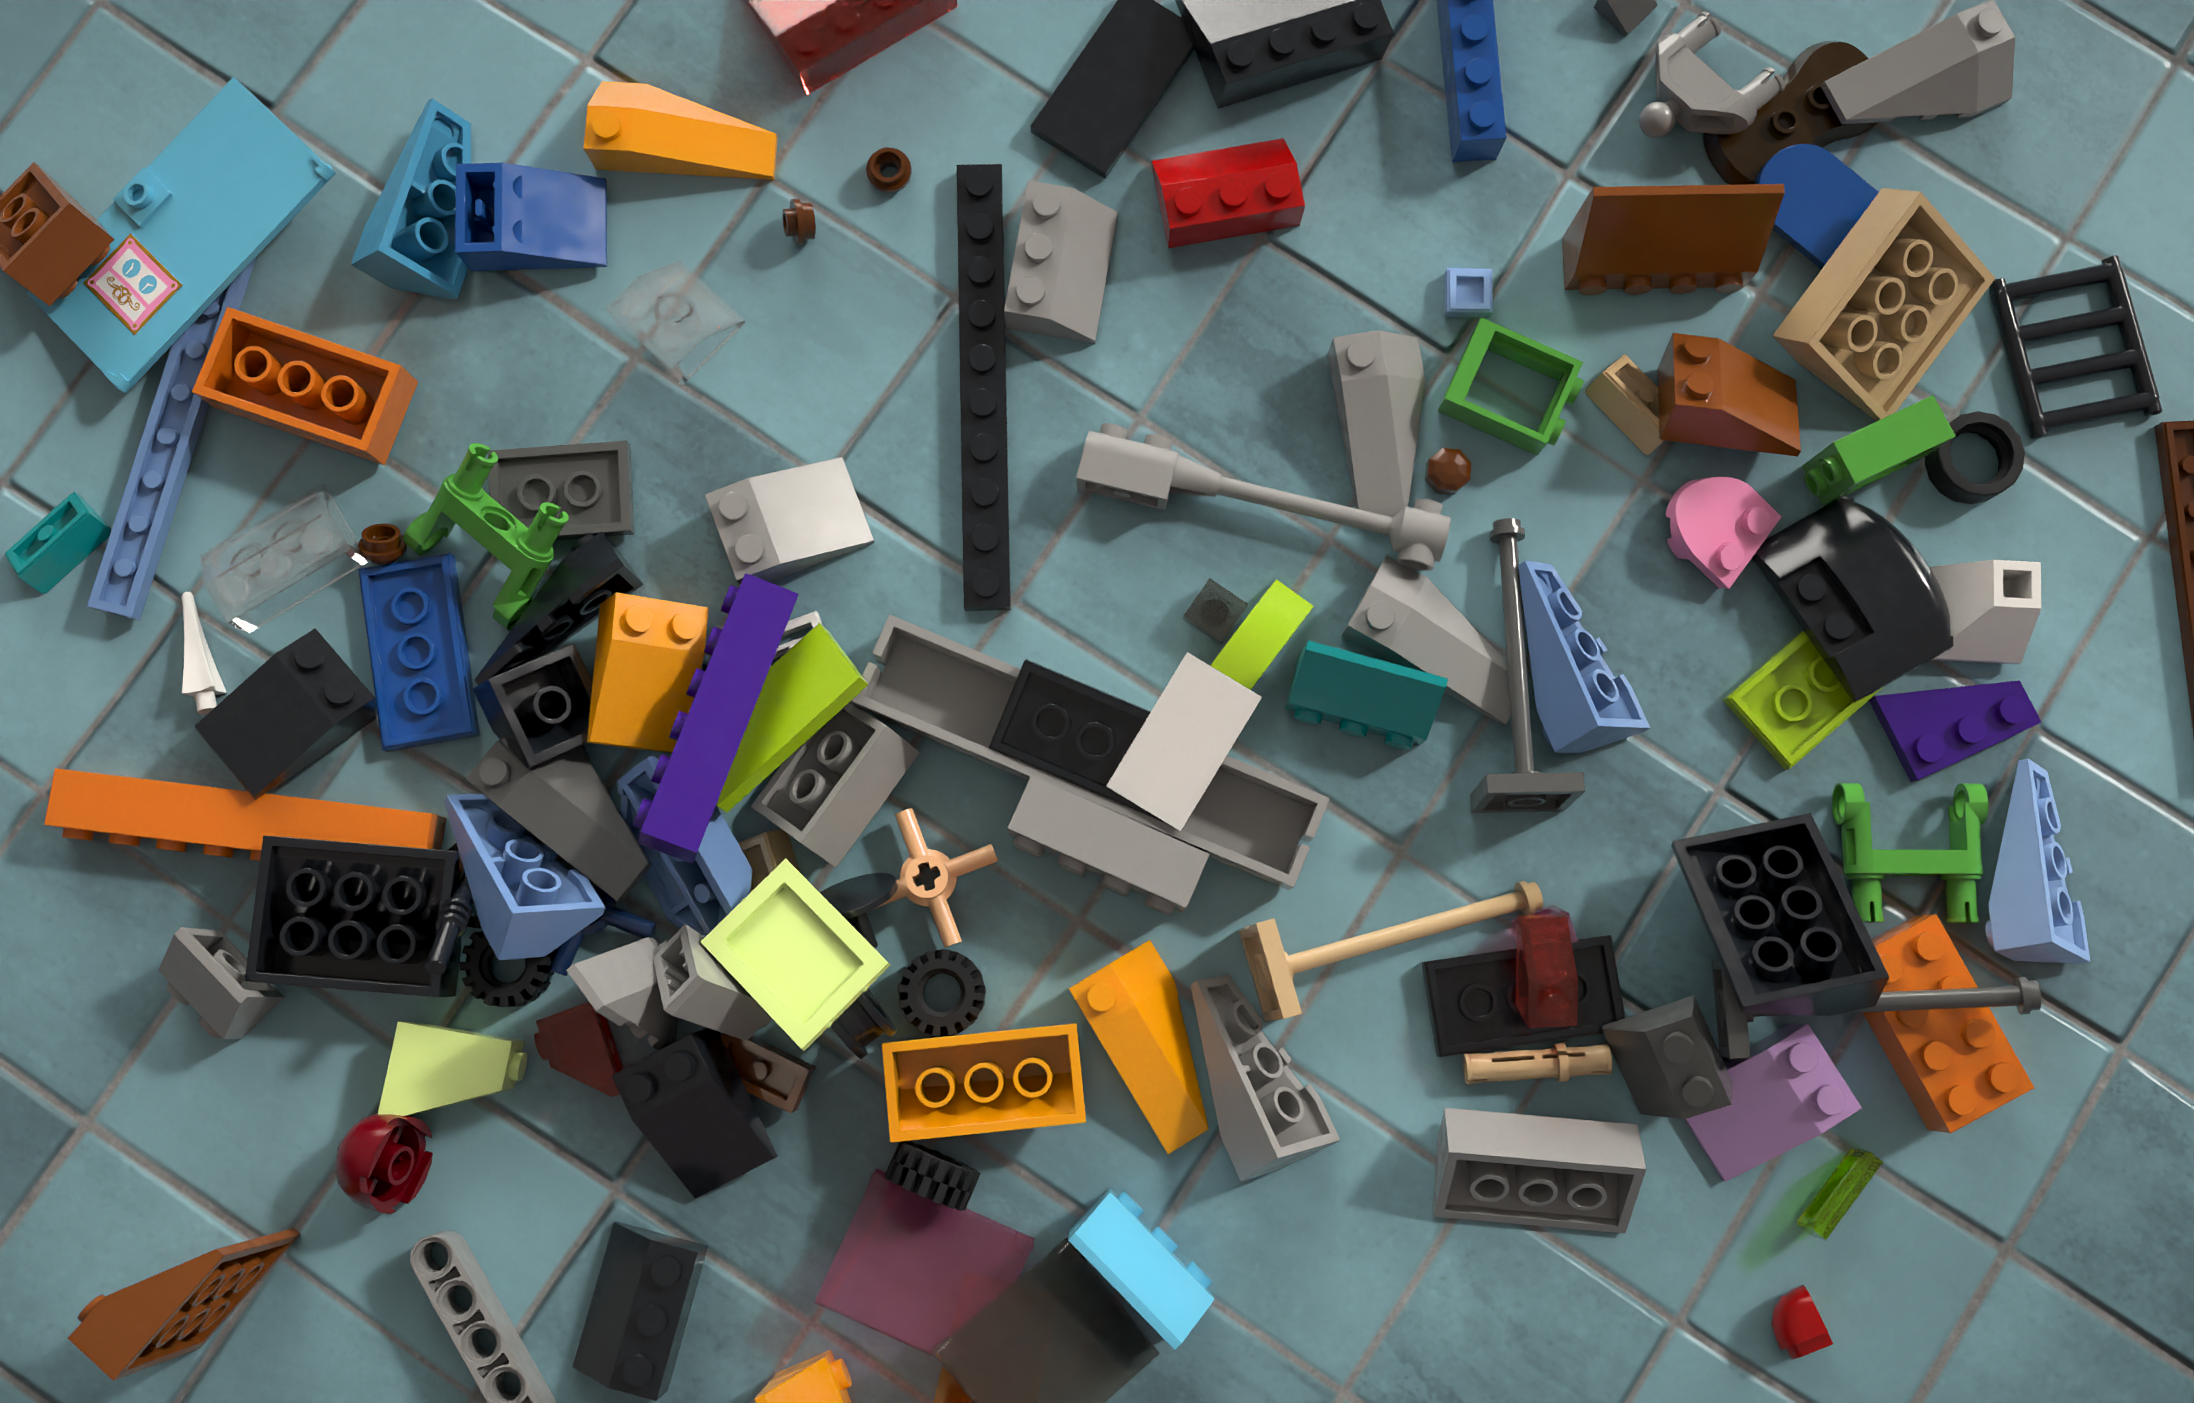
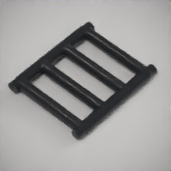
[1989,255,2163,439]

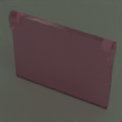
[815,1168,1035,1376]

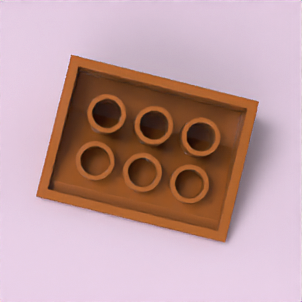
[1562,184,1785,295]
[68,1228,301,1381]

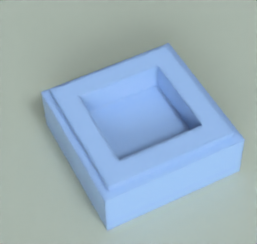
[1444,268,1493,318]

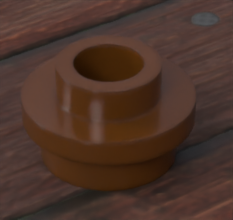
[866,147,912,193]
[782,198,816,245]
[358,524,407,564]

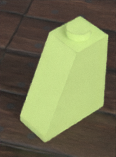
[378,1021,527,1116]

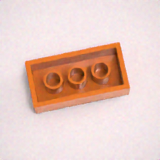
[192,307,418,466]
[1862,914,2035,1133]

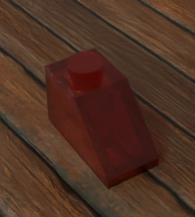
[1516,914,1578,1028]
[534,1002,624,1097]

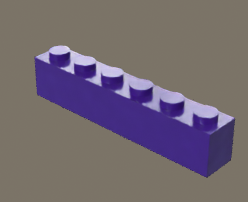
[633,573,799,864]

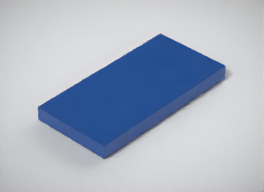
[358,553,480,752]

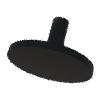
[820,873,898,948]

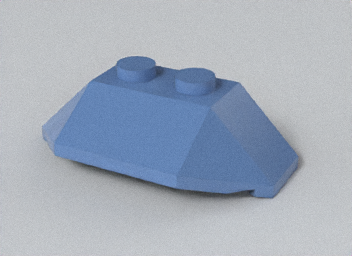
[617,756,753,937]

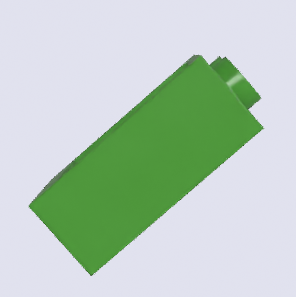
[1437,317,1584,456]
[1802,395,1956,506]

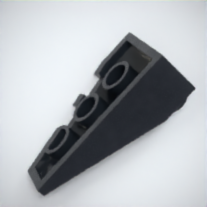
[474,531,644,685]

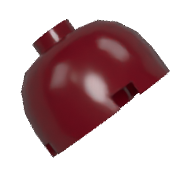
[335,1113,433,1214]

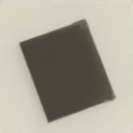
[933,1238,1160,1403]

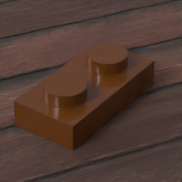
[721,1033,816,1113]

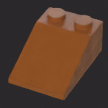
[0,162,115,306]
[1657,333,1801,457]

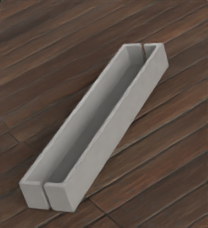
[851,614,1330,890]

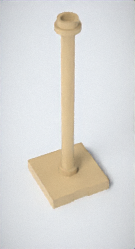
[1239,881,1543,1022]

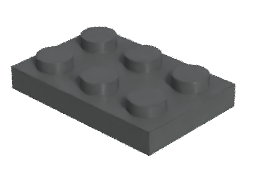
[488,440,635,540]

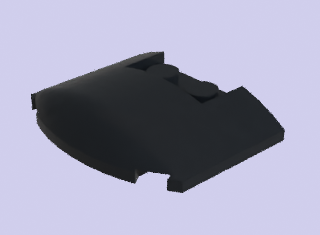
[1752,495,1954,703]

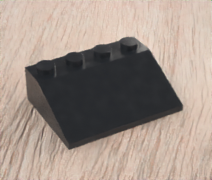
[1175,0,1394,109]
[1671,813,1889,1016]
[245,835,462,997]

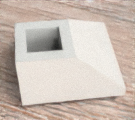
[1930,560,2041,664]

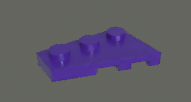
[1869,680,2042,782]

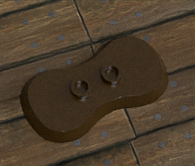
[1703,40,1878,185]

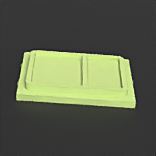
[701,858,890,1051]

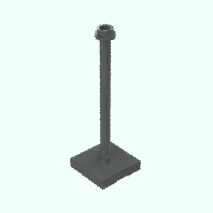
[1470,518,1585,813]
[1712,959,2041,1059]

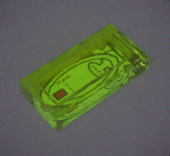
[1796,1148,1883,1240]

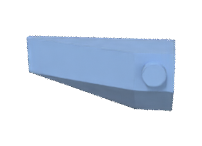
[1986,759,2090,964]

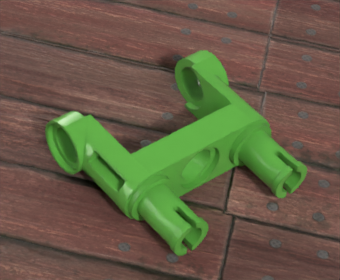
[403,443,569,631]
[1832,783,1989,923]

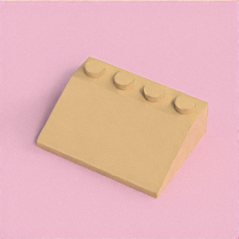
[1773,188,1995,421]

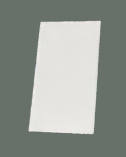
[1107,652,1262,831]

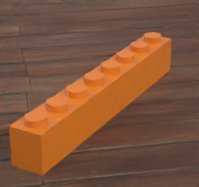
[44,768,446,861]

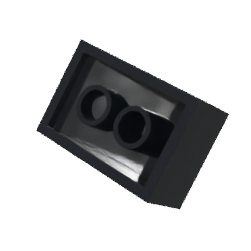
[195,628,376,800]
[612,1028,778,1199]

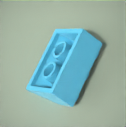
[1068,1189,1215,1350]

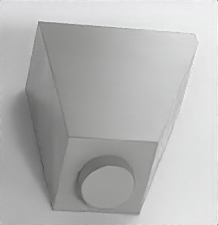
[653,924,773,1041]

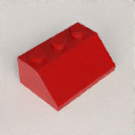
[1151,138,1305,248]

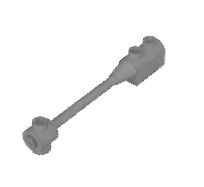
[1076,423,1451,571]

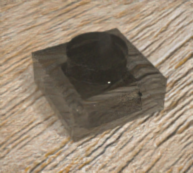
[1183,578,1248,645]

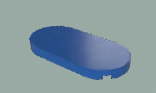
[1755,144,1879,270]

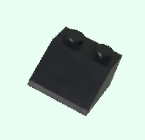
[473,644,593,769]

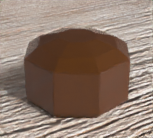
[1425,448,1471,495]

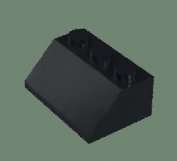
[573,1221,708,1401]

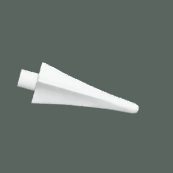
[182,592,227,715]

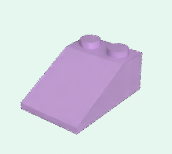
[1684,1023,1862,1182]

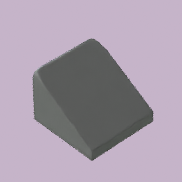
[1594,0,1658,37]

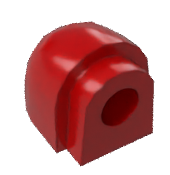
[1771,1284,1833,1359]

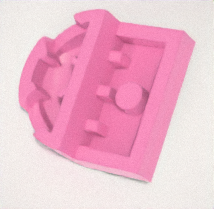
[1665,477,1782,589]

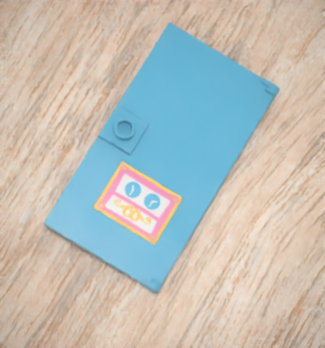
[27,77,336,394]

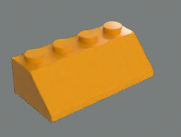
[882,1023,1086,1143]

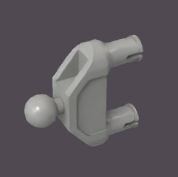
[1639,11,1785,138]

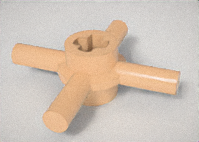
[876,808,998,948]

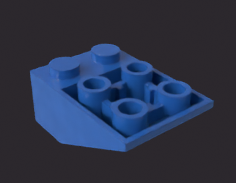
[455,162,607,271]

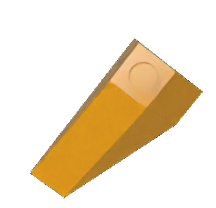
[583,81,778,180]
[1069,940,1209,1154]

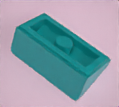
[4,491,111,594]

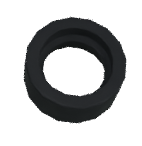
[1925,411,2025,504]

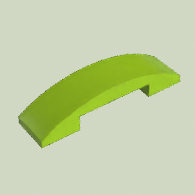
[1210,579,1314,690]

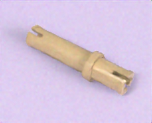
[1463,1043,1612,1085]

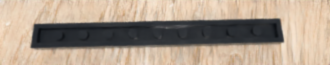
[956,164,1011,611]

